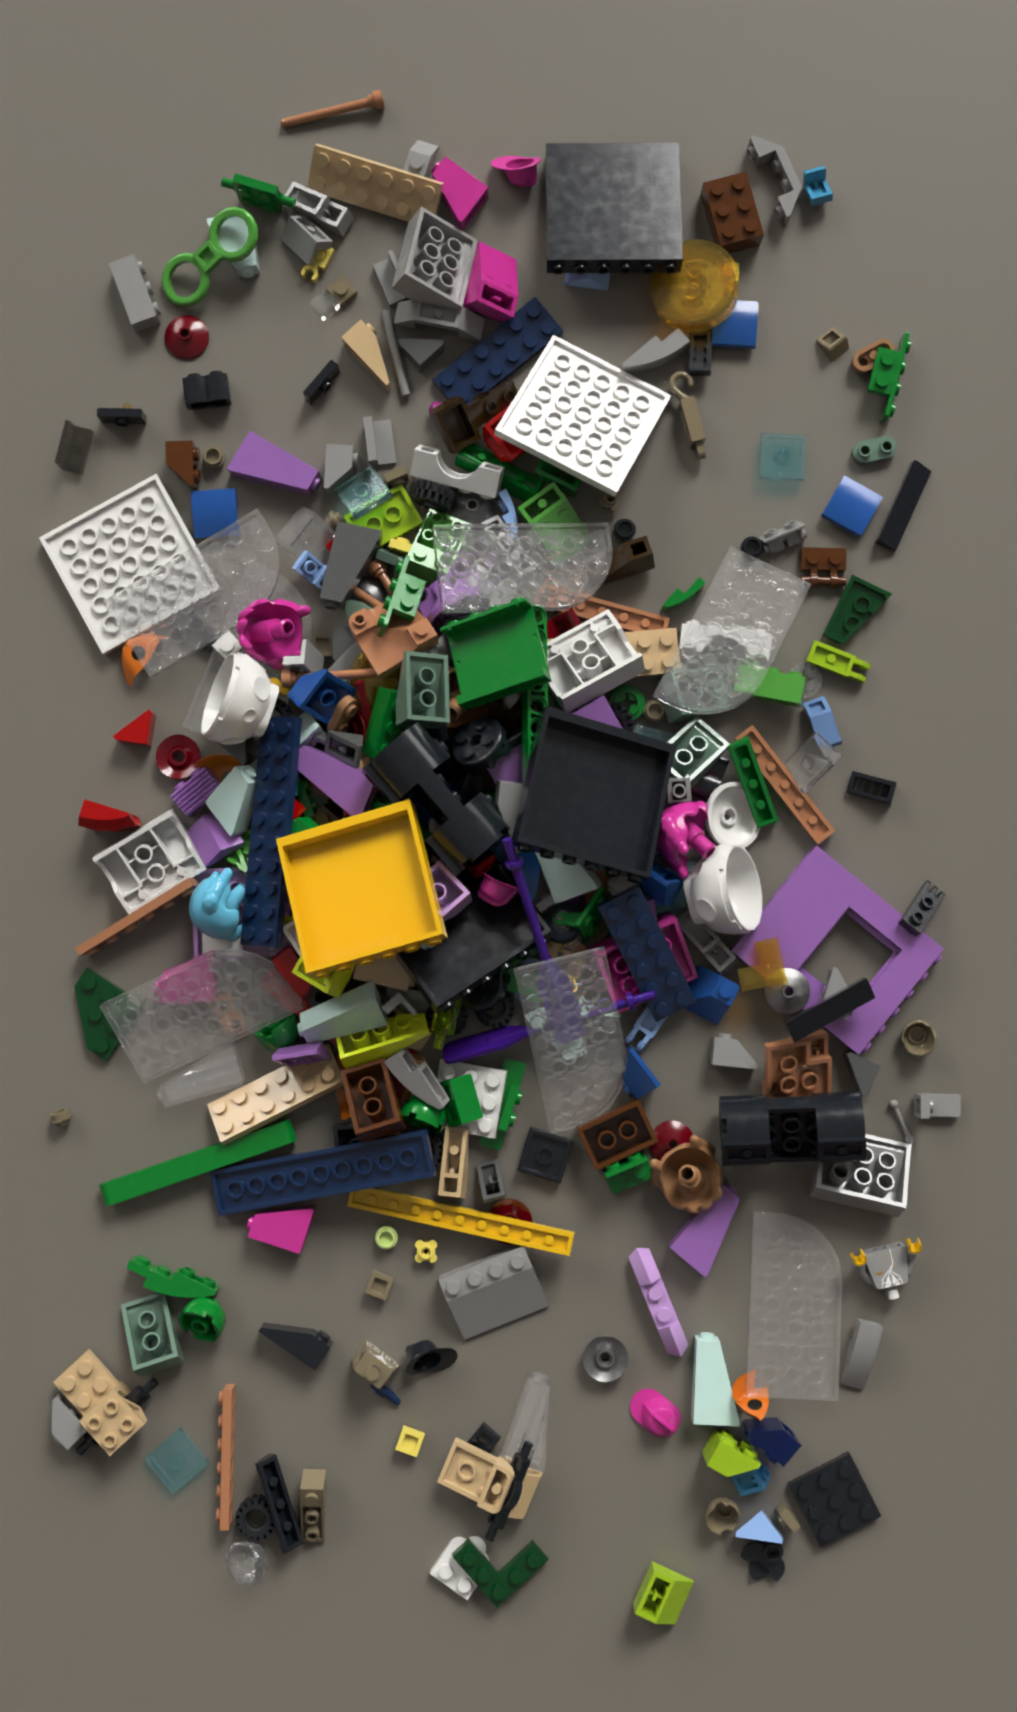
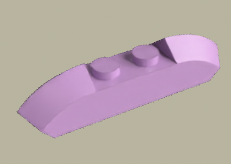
[628,1248,688,1357]

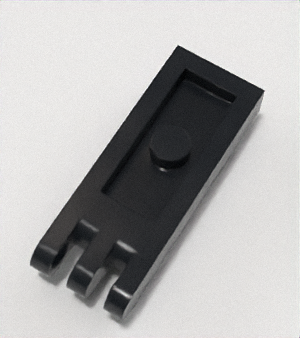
[898,880,945,937]

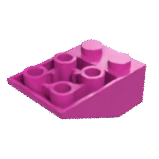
[463,241,519,323]

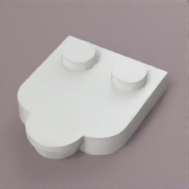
[430,1536,489,1600]

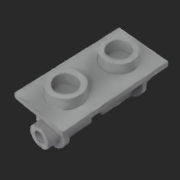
[759,520,807,555]

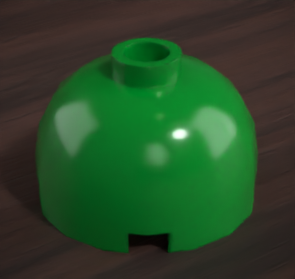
[254,1009,300,1051]
[401,1095,446,1133]
[178,1297,226,1342]

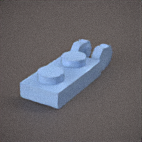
[624,1005,668,1052]

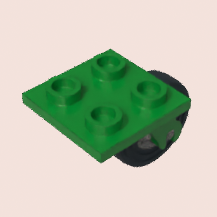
[543,887,608,944]

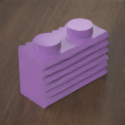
[170,767,221,817]

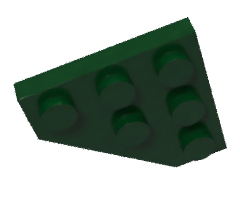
[74,967,145,1061]

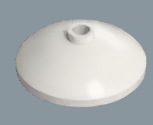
[705,782,760,848]

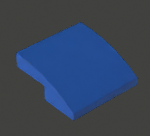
[711,299,758,349]
[821,475,883,538]
[191,488,240,538]

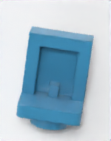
[803,166,833,206]

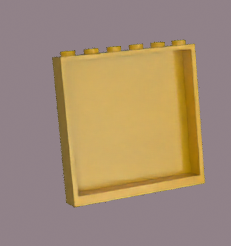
[276,799,448,979]

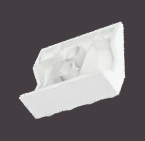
[547,609,645,713]
[92,808,207,915]

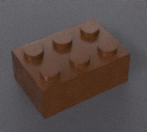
[700,172,764,256]
[340,1058,406,1143]
[576,1098,658,1171]

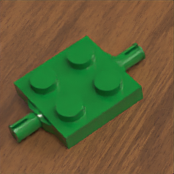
[221,173,296,214]

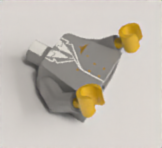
[850,1238,922,1300]

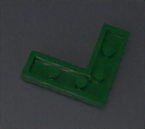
[452,1538,549,1608]

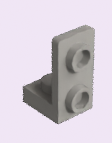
[914,1093,961,1119]

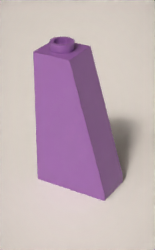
[227,431,322,496]
[298,745,377,816]
[668,1182,740,1278]

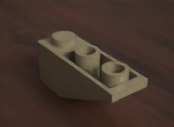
[300,1469,327,1542]

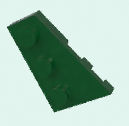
[822,575,892,645]

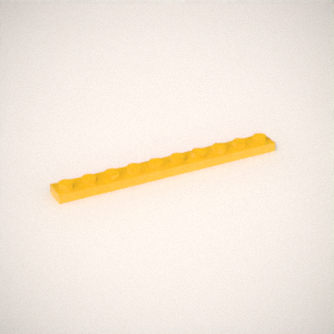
[347,1187,575,1256]

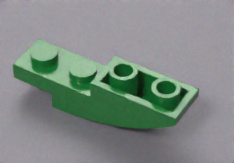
[126,1255,220,1298]

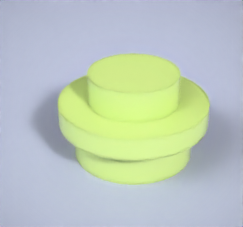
[375,1226,398,1249]

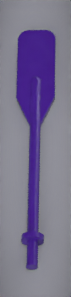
[502,837,585,1042]
[443,990,657,1064]

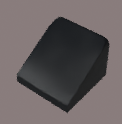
[307,984,333,1007]

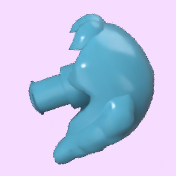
[189,868,246,942]

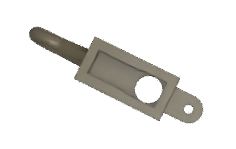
[668,371,706,460]

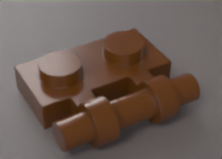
[800,547,847,588]

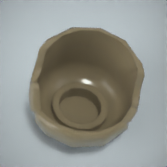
[901,1020,937,1057]
[705,1497,741,1536]

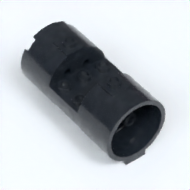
[362,722,511,876]
[719,1091,866,1166]

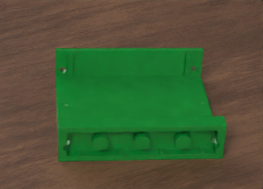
[440,597,552,710]

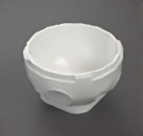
[201,652,279,745]
[683,843,762,935]

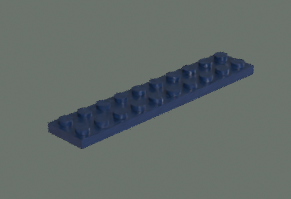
[240,717,302,948]
[209,1129,437,1216]

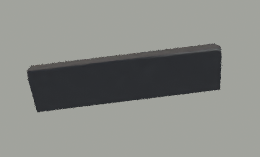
[875,460,932,552]
[783,977,875,1043]
[255,1453,304,1554]

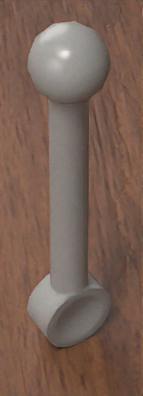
[889,1100,915,1144]

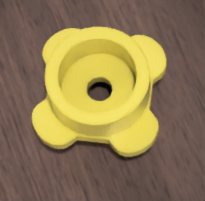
[415,1240,437,1263]

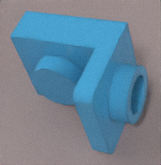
[731,1459,770,1496]

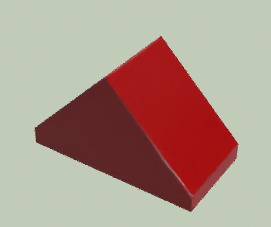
[113,709,156,747]

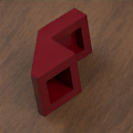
[547,607,582,639]

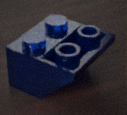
[742,1417,802,1467]

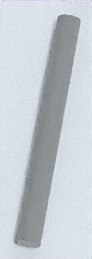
[381,310,410,398]

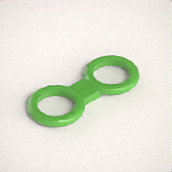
[162,207,258,307]

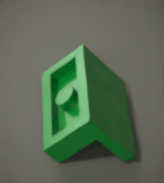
[439,1074,483,1127]

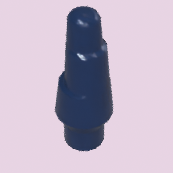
[370,1384,401,1405]

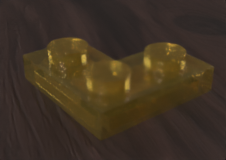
[737,937,788,992]

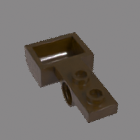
[431,380,518,454]

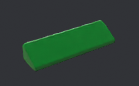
[455,443,544,503]
[727,736,779,829]

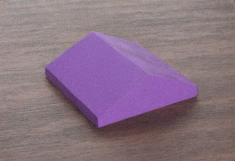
[187,813,245,868]
[272,1041,331,1067]

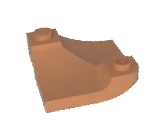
[349,603,438,679]
[761,1027,832,1098]

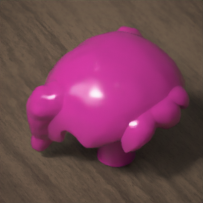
[236,599,311,670]
[656,801,716,880]

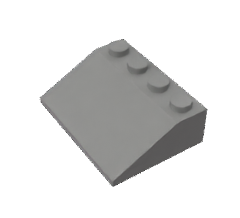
[392,206,478,309]
[809,1134,911,1217]
[438,1244,549,1340]

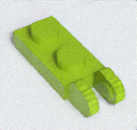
[805,640,871,683]

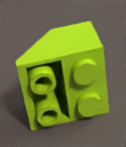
[702,1428,761,1477]
[633,1561,694,1625]

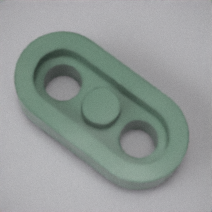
[852,436,897,465]

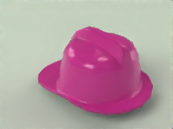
[491,156,541,187]
[478,871,519,906]
[630,1388,681,1437]

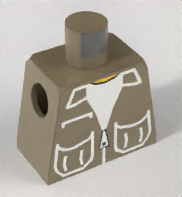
[352,1340,400,1389]

